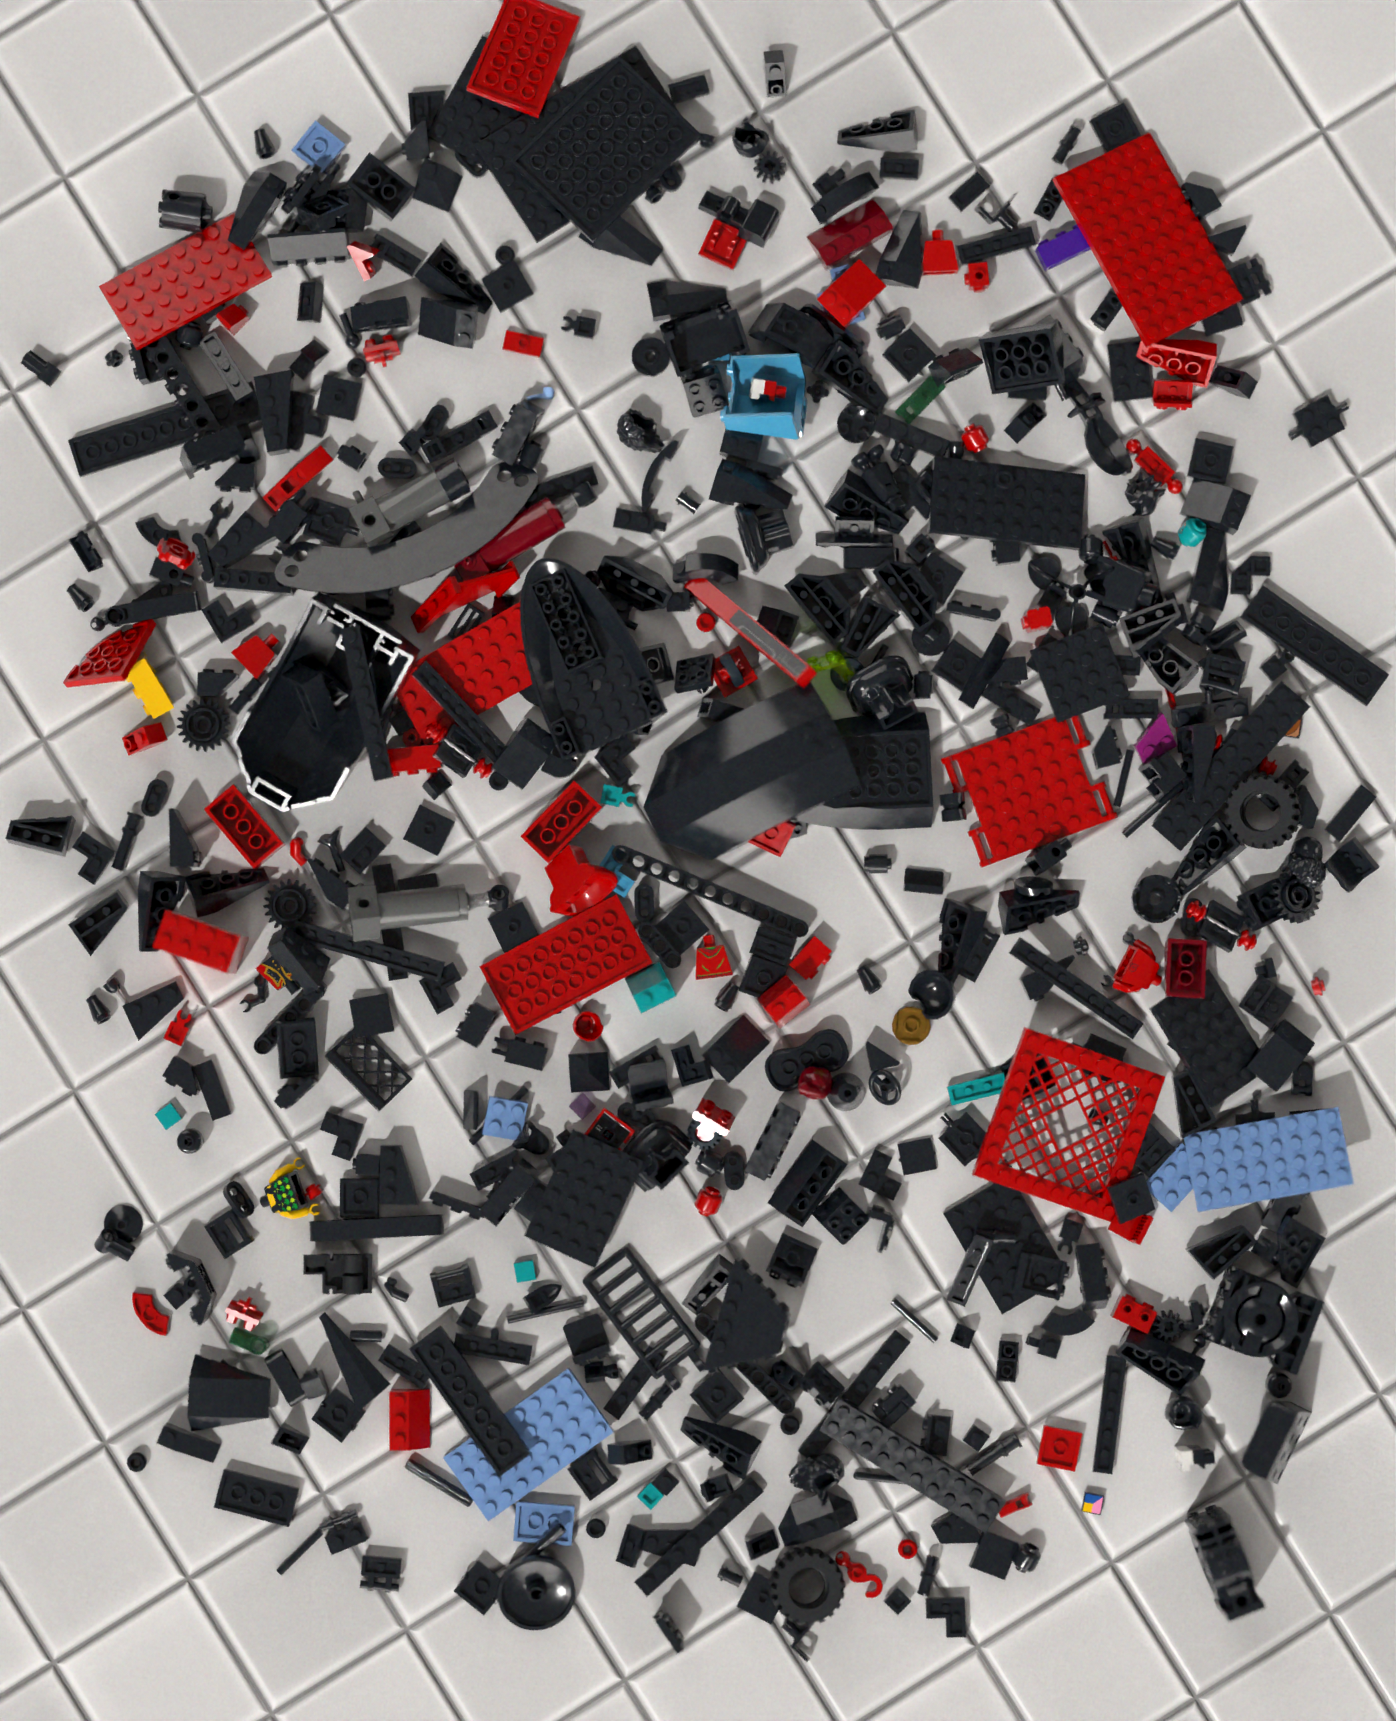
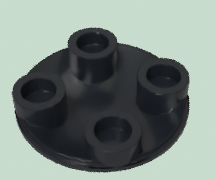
[837,405,875,443]

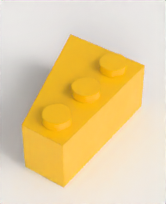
[126,651,174,719]

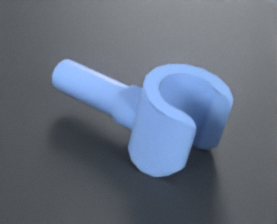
[527,387,554,401]

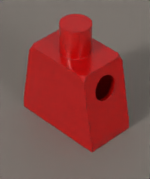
[922,230,959,276]
[231,633,280,681]

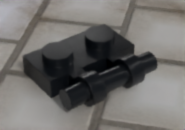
[1227,258,1272,306]
[319,1509,368,1555]
[360,1555,402,1593]

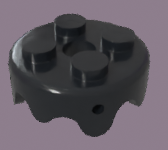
[1131,875,1181,923]

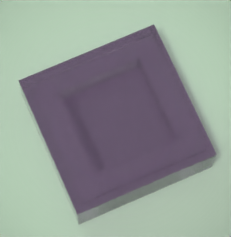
[569,1093,596,1120]

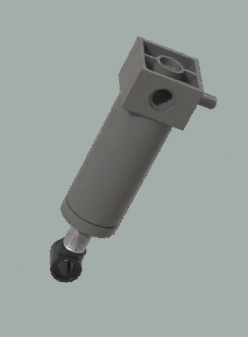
[348,883,509,942]

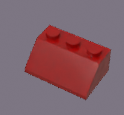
[389,1389,430,1451]

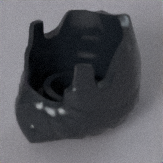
[732,121,769,158]

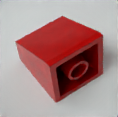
[757,975,810,1029]

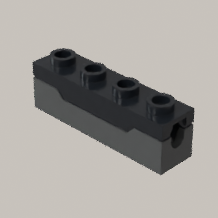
[213,568,294,596]

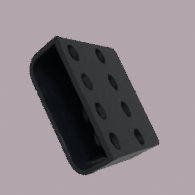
[1241,1401,1312,1484]

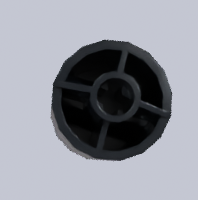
[158,189,213,233]

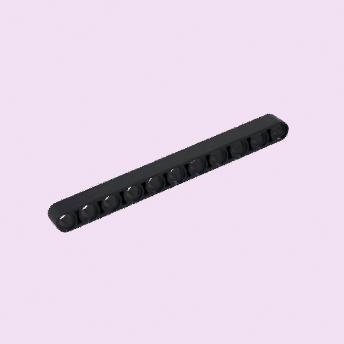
[612,845,809,937]

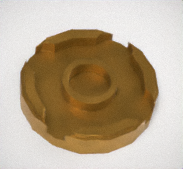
[892,1007,931,1045]

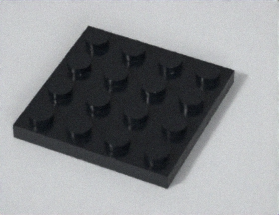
[1029,623,1130,723]

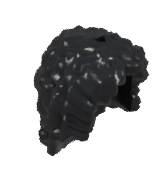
[617,409,665,453]

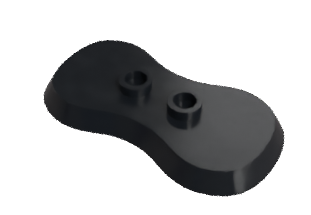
[765,1029,849,1092]

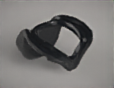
[512,1121,549,1155]

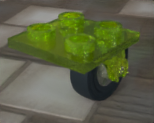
[805,650,864,691]

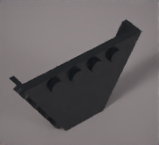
[703,1257,791,1374]

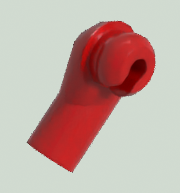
[290,837,308,867]

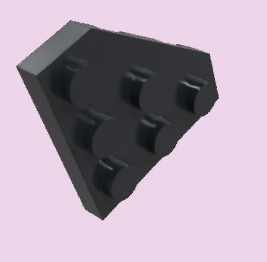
[1277,1215,1326,1288]

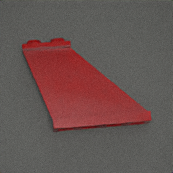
[410,561,520,633]

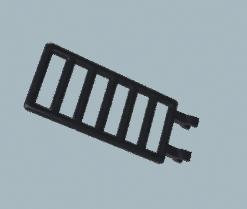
[582,1247,705,1391]

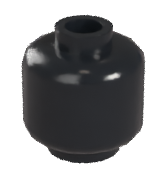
[175,321,203,350]
[1078,534,1104,564]
[177,1128,203,1154]
[694,1149,725,1177]
[1265,1372,1292,1398]
[1012,1542,1041,1573]

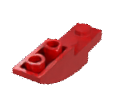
[262,445,334,512]

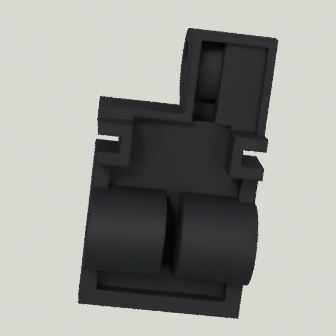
[303,1253,372,1295]

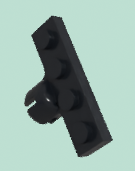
[872,412,950,466]

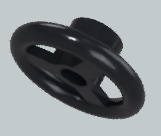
[868,1069,901,1105]

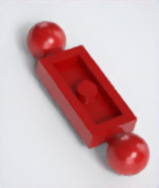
[1126,439,1183,494]

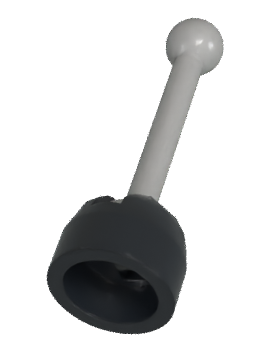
[103,977,128,1004]

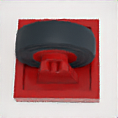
[714,646,758,698]

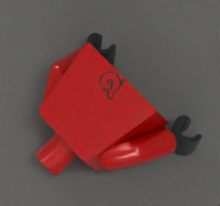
[1101,932,1162,993]

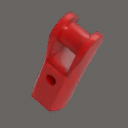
[999,1492,1033,1518]

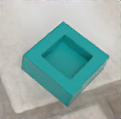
[155,1103,183,1130]
[514,1260,536,1283]
[637,1482,664,1510]

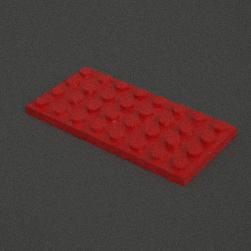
[99,213,272,351]
[397,602,532,745]
[479,894,653,1035]

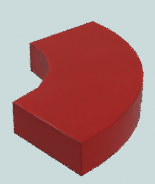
[132,1292,170,1336]

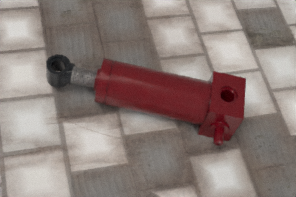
[454,481,598,581]

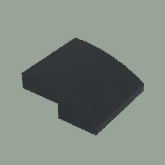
[1238,975,1294,1030]

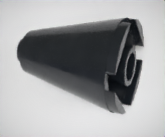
[827,1072,865,1111]

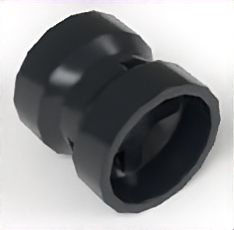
[990,713,1015,738]

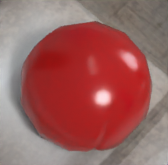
[572,1011,604,1041]

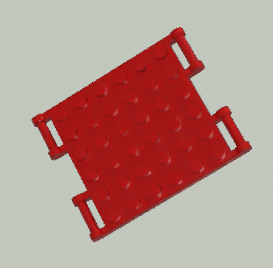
[940,715,1118,868]

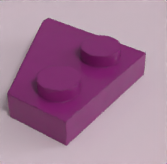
[1134,712,1177,763]

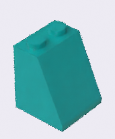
[625,961,676,1013]

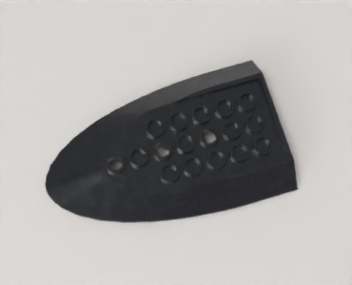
[520,558,668,760]
[791,712,933,830]

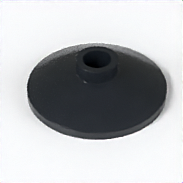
[104,1205,143,1243]

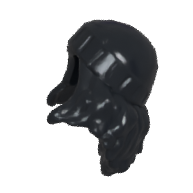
[1281,836,1326,888]
[789,1453,845,1500]

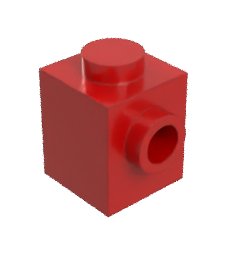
[964,262,990,293]

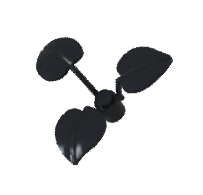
[1028,557,1115,637]

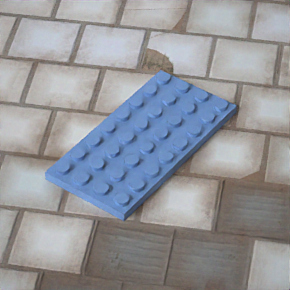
[1184,1107,1354,1212]
[443,1368,614,1521]

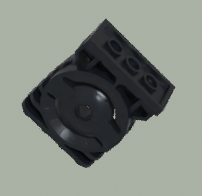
[1202,1266,1324,1375]
[1185,1505,1266,1622]

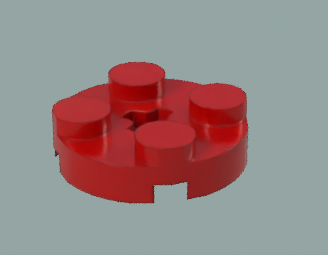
[157,538,196,570]

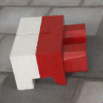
[749,377,787,401]

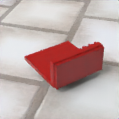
[1108,1214,1154,1245]

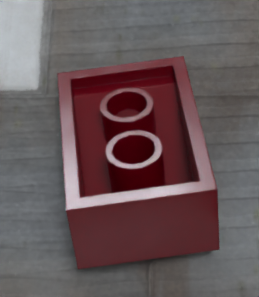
[1164,938,1207,999]

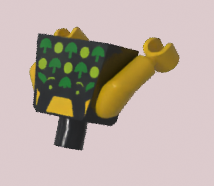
[260,1158,320,1219]

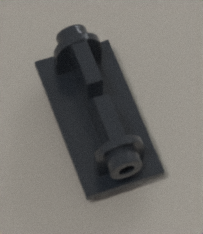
[69,531,103,573]

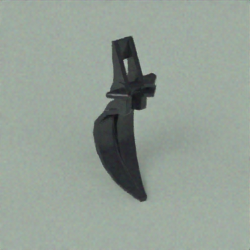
[1064,380,1133,476]

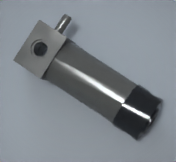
[349,458,471,547]

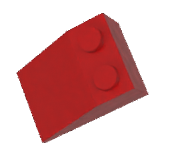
[817,259,887,328]

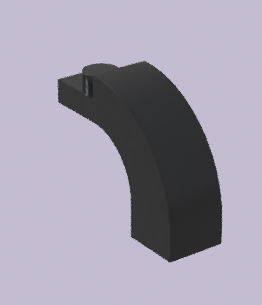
[810,172,879,225]

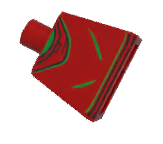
[696,935,732,980]

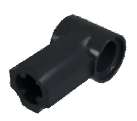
[21,350,62,387]
[94,1228,136,1262]

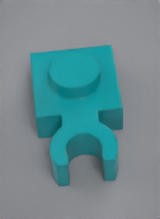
[600,784,635,807]

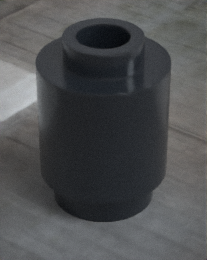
[876,315,906,341]
[519,440,544,470]
[1090,603,1120,628]
[913,671,933,699]
[864,854,892,874]

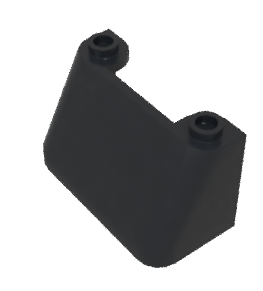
[659,300,750,377]

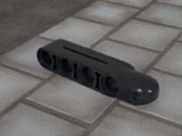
[105,591,202,626]
[254,981,327,1055]

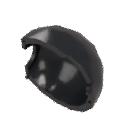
[908,970,956,1019]

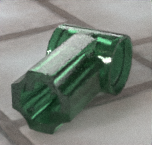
[229,1327,270,1355]

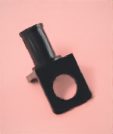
[974,202,1018,232]
[781,1620,812,1662]

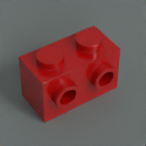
[1110,1293,1157,1334]

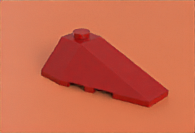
[1136,339,1217,388]

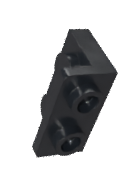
[799,1361,845,1408]
[920,1414,951,1456]

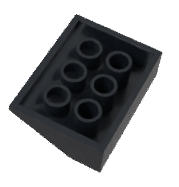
[979,321,1065,395]

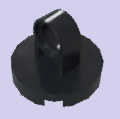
[911,619,950,656]

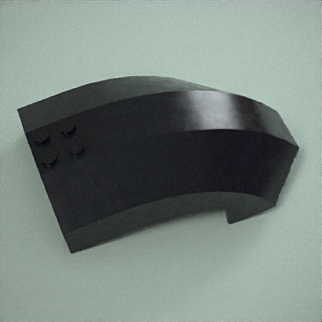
[231,592,421,812]
[643,682,860,860]

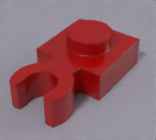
[163,1010,192,1046]

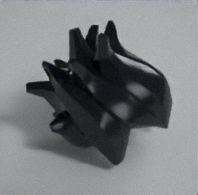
[1125,472,1166,516]

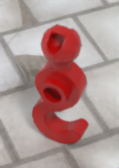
[835,1551,883,1598]

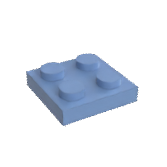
[291,120,346,175]
[482,1096,528,1140]

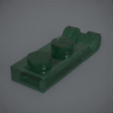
[895,375,946,424]

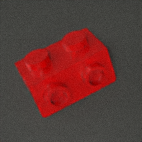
[1152,379,1193,410]

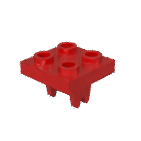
[698,219,747,271]

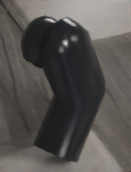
[384,1277,409,1302]

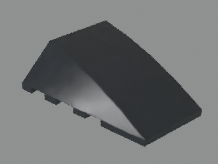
[187,1354,271,1432]

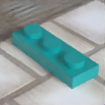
[947,1073,1005,1105]

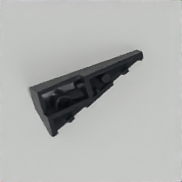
[1102,518,1163,605]
[319,1312,390,1412]

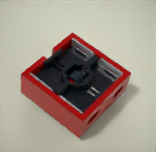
[585,1107,635,1150]

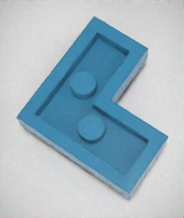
[599,845,635,898]

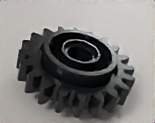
[177,698,231,752]
[1269,870,1321,924]
[263,879,318,929]

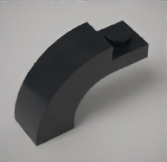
[672,553,739,585]

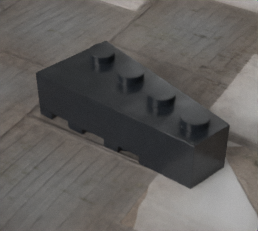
[744,1101,801,1181]

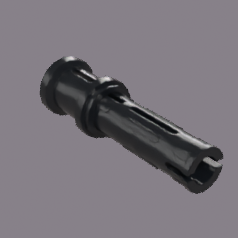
[111,811,144,871]
[966,1432,1022,1476]

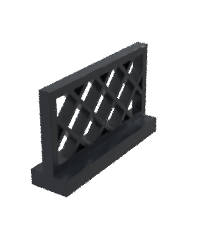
[325,1029,412,1112]

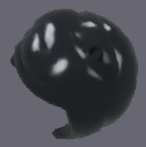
[1165,1396,1203,1430]

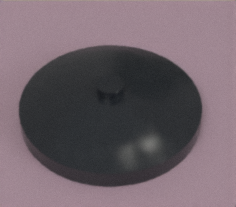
[497,1555,575,1630]

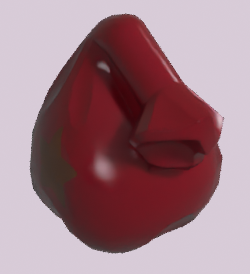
[798,1066,833,1100]

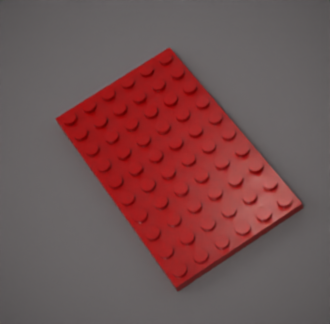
[1053,132,1243,348]

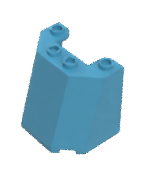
[720,353,807,439]

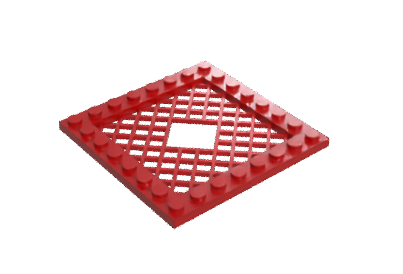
[972,1027,1165,1222]

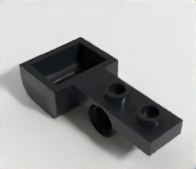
[698,191,780,248]

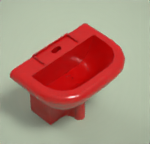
[545,844,618,916]

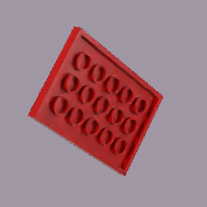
[466,0,580,118]

